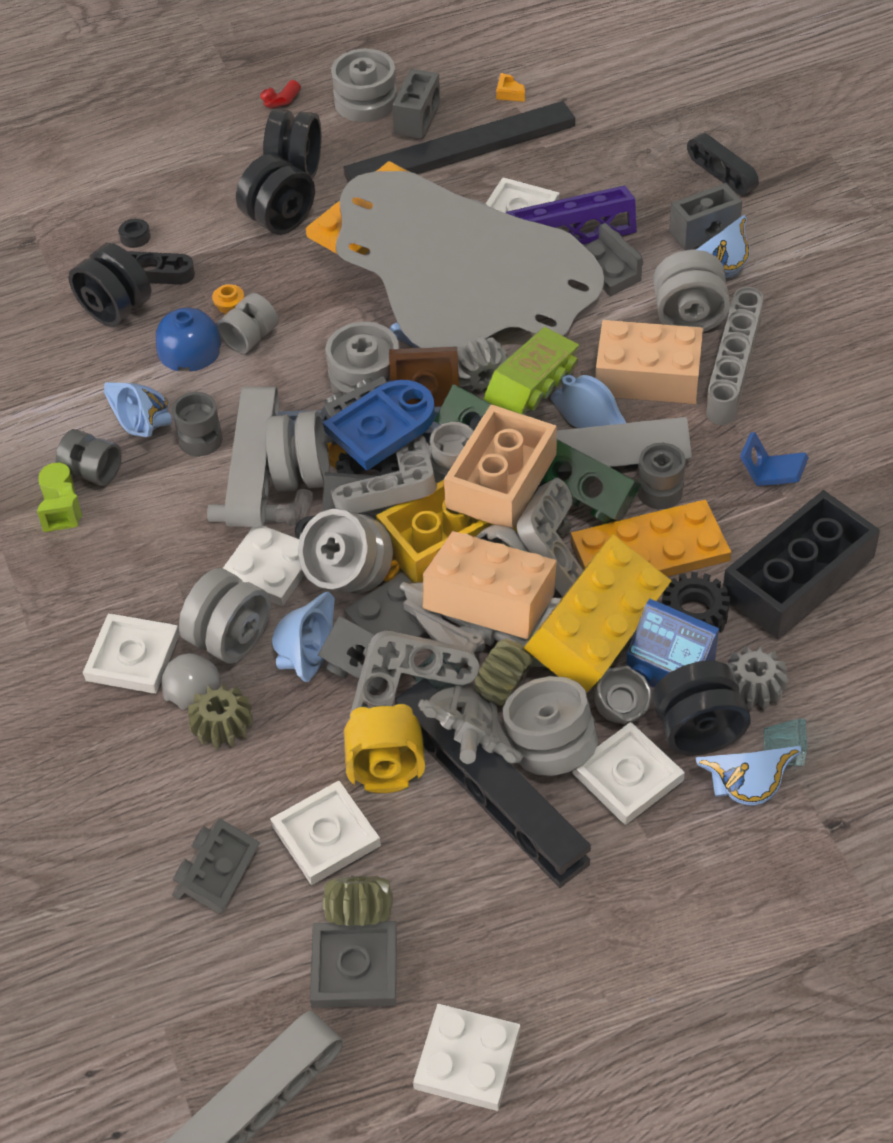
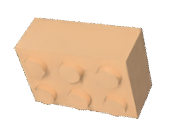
[595,320,703,404]
[444,405,557,529]
[422,531,557,639]

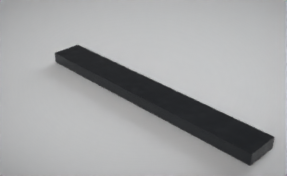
[343,101,576,182]

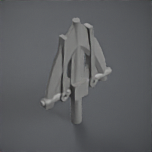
[399,582,534,667]
[418,684,523,764]

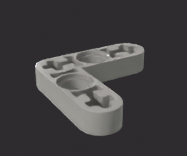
[332,435,437,514]
[517,478,583,597]
[349,631,479,720]

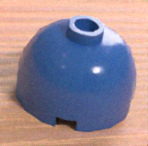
[156,307,221,372]

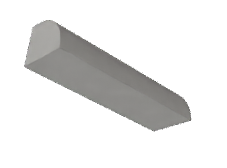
[557,417,692,472]

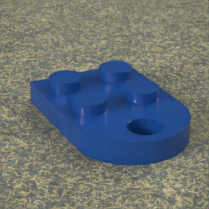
[323,380,435,471]

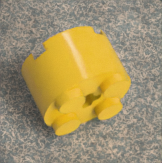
[344,704,425,793]

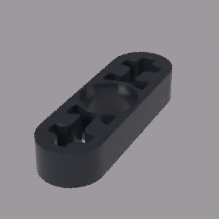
[687,133,759,195]
[127,251,195,285]

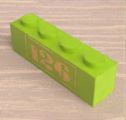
[483,327,579,415]

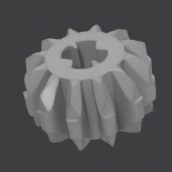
[457,336,508,393]
[726,645,788,711]

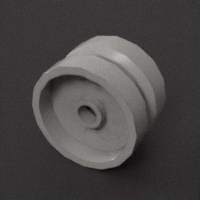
[331,48,397,122]
[653,250,730,332]
[325,321,399,395]
[265,410,330,493]
[298,509,393,594]
[179,568,271,664]
[503,676,599,776]

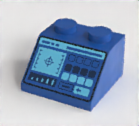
[626,598,719,688]

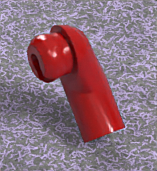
[260,80,301,109]

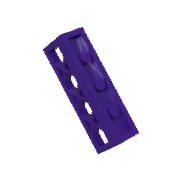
[506,185,637,244]

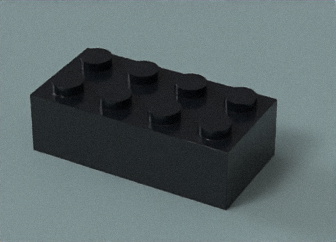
[723,490,880,640]

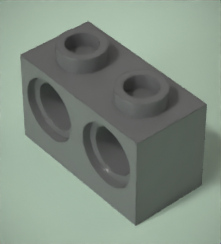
[392,69,441,139]

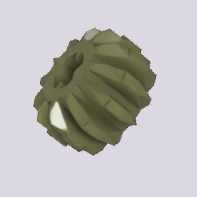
[475,638,533,706]
[187,682,253,750]
[322,875,393,926]

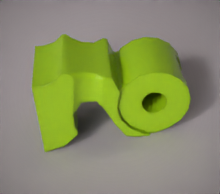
[37,462,83,532]

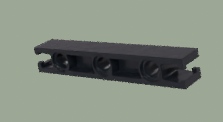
[395,678,591,888]

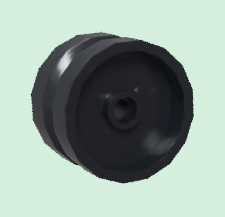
[263,109,322,179]
[236,153,315,235]
[68,242,152,327]
[652,661,751,756]

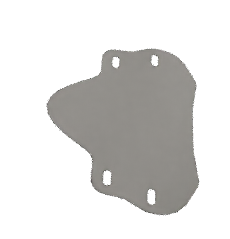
[336,171,604,348]

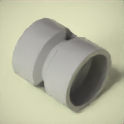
[216,293,279,354]
[430,422,474,483]

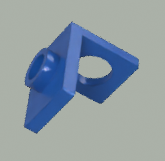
[740,432,809,486]

